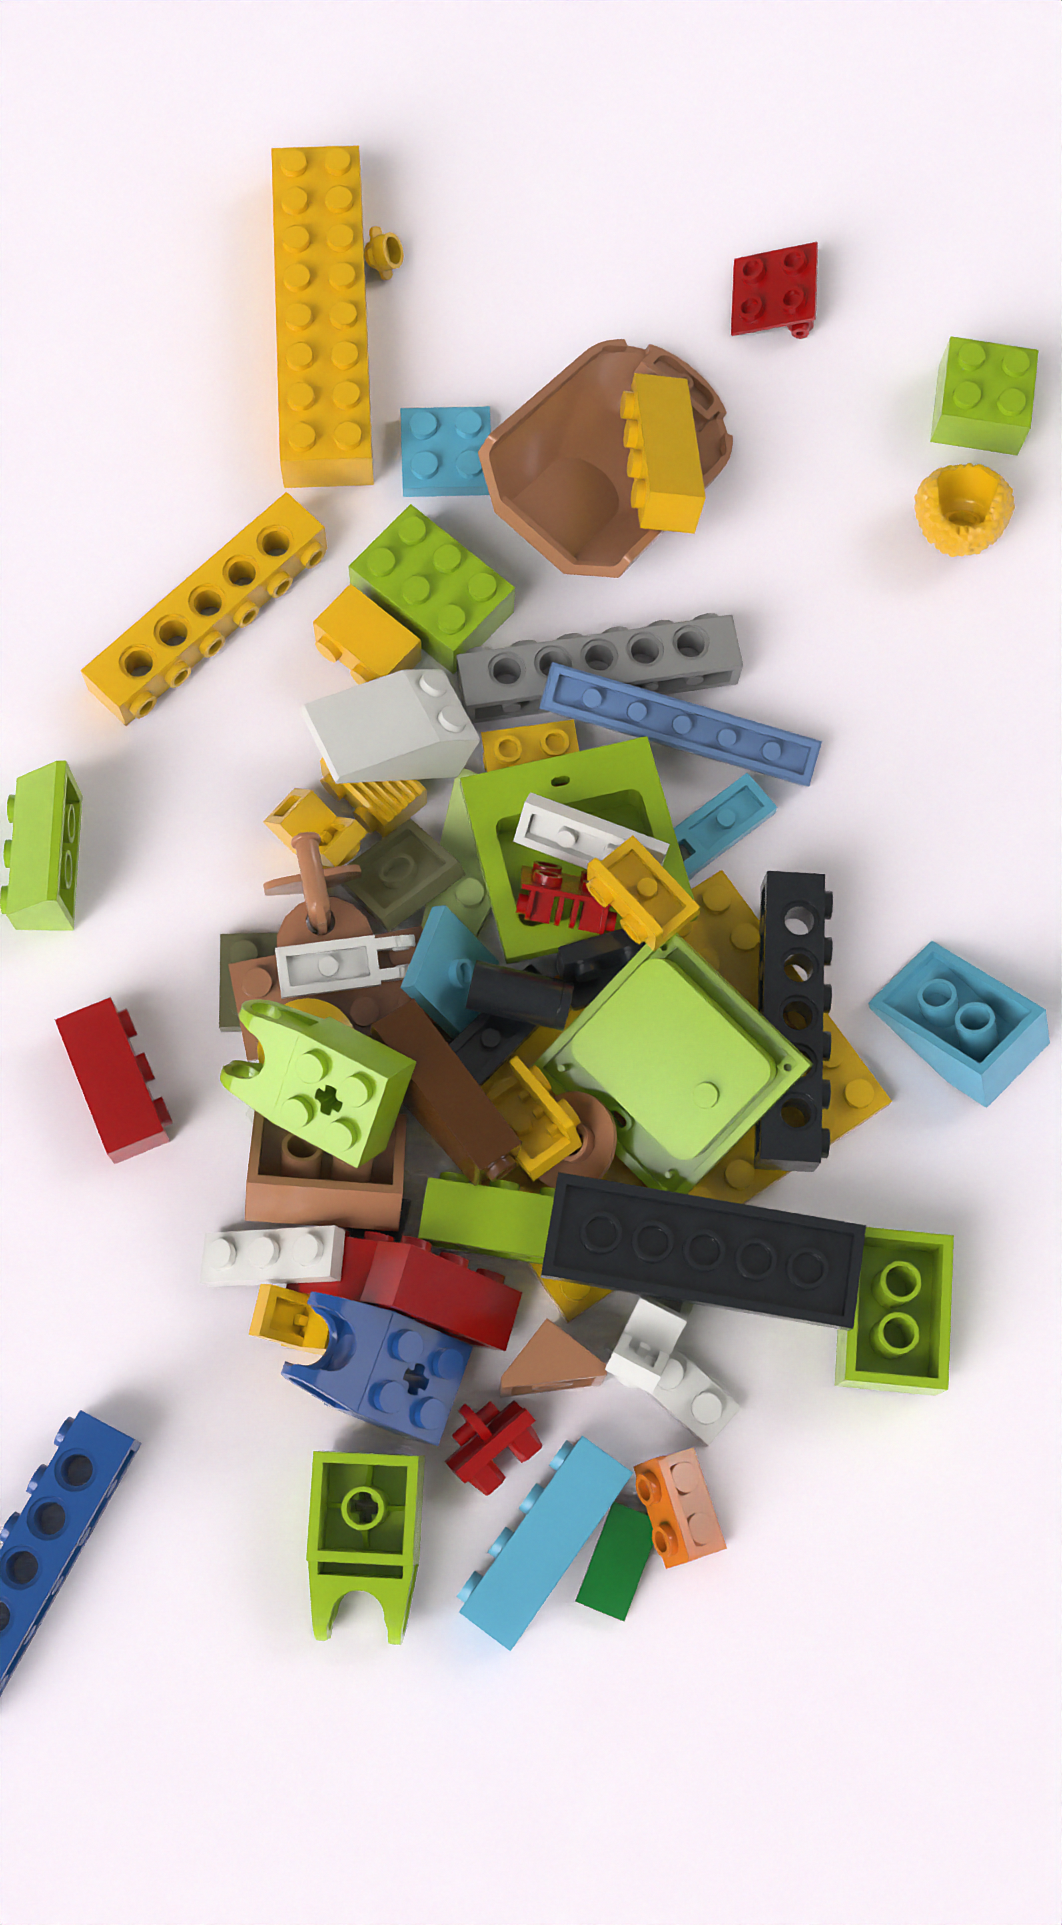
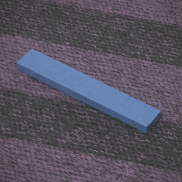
[538,662,822,787]

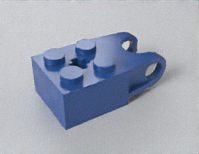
[281,1291,473,1446]

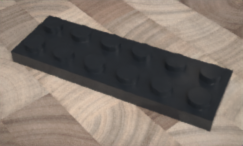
[541,1172,866,1331]

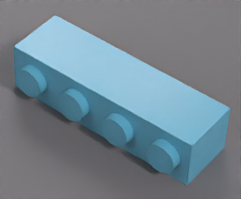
[456,1435,633,1651]

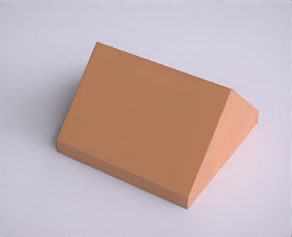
[499,1318,607,1398]

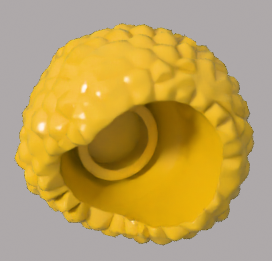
[914,463,1015,557]

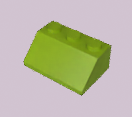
[0,760,83,931]

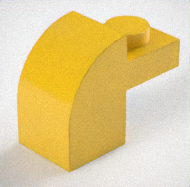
[263,788,368,869]
[248,1284,329,1355]

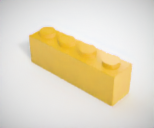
[620,373,706,534]

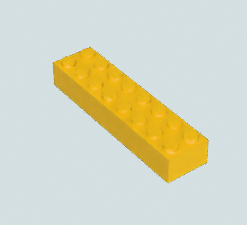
[271,145,374,488]

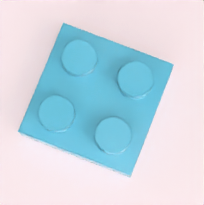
[400,406,491,497]

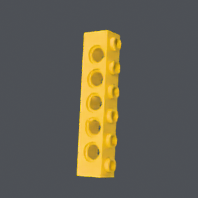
[80,492,328,726]

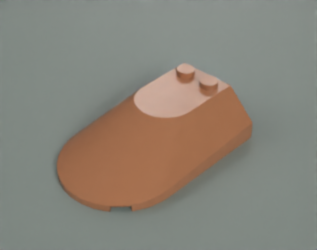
[478,339,733,578]

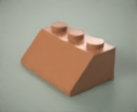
[245,1111,407,1232]

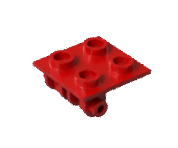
[731,241,818,339]
[515,861,617,935]

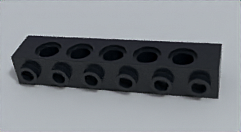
[754,871,833,1172]

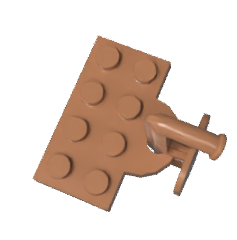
[228,832,437,1062]

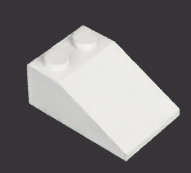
[300,669,481,784]

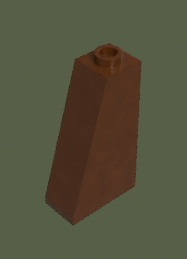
[370,998,522,1186]

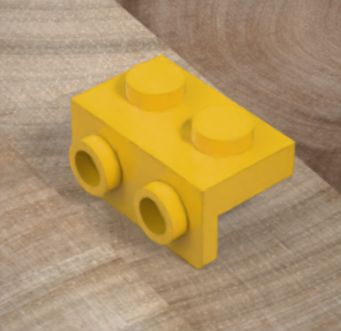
[586,835,701,951]
[486,1056,582,1181]

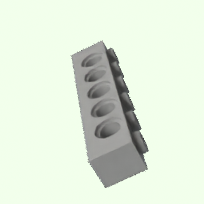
[457,613,743,724]

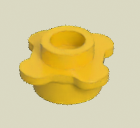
[364,226,404,280]

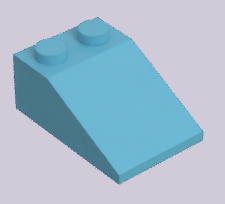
[868,941,1050,1108]

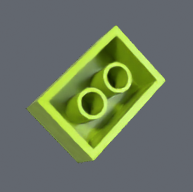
[348,504,515,675]
[834,1227,954,1396]

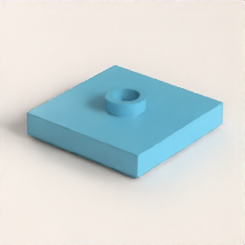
[400,905,499,1040]

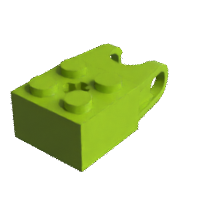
[220,999,416,1168]
[306,1450,425,1645]

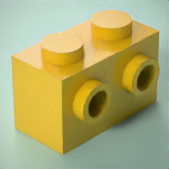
[313,583,422,685]

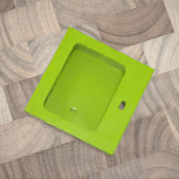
[460,736,698,965]
[532,933,813,1194]

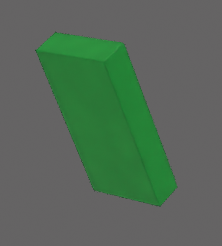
[575,1501,653,1622]

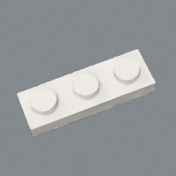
[513,792,670,869]
[199,1225,345,1287]

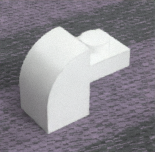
[605,1295,694,1394]

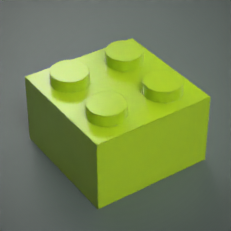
[930,336,1039,456]

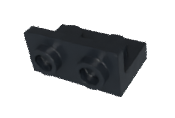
[556,928,646,1011]

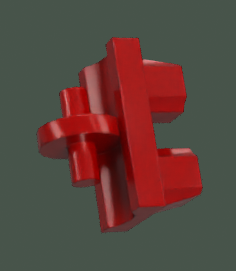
[444,1400,543,1496]

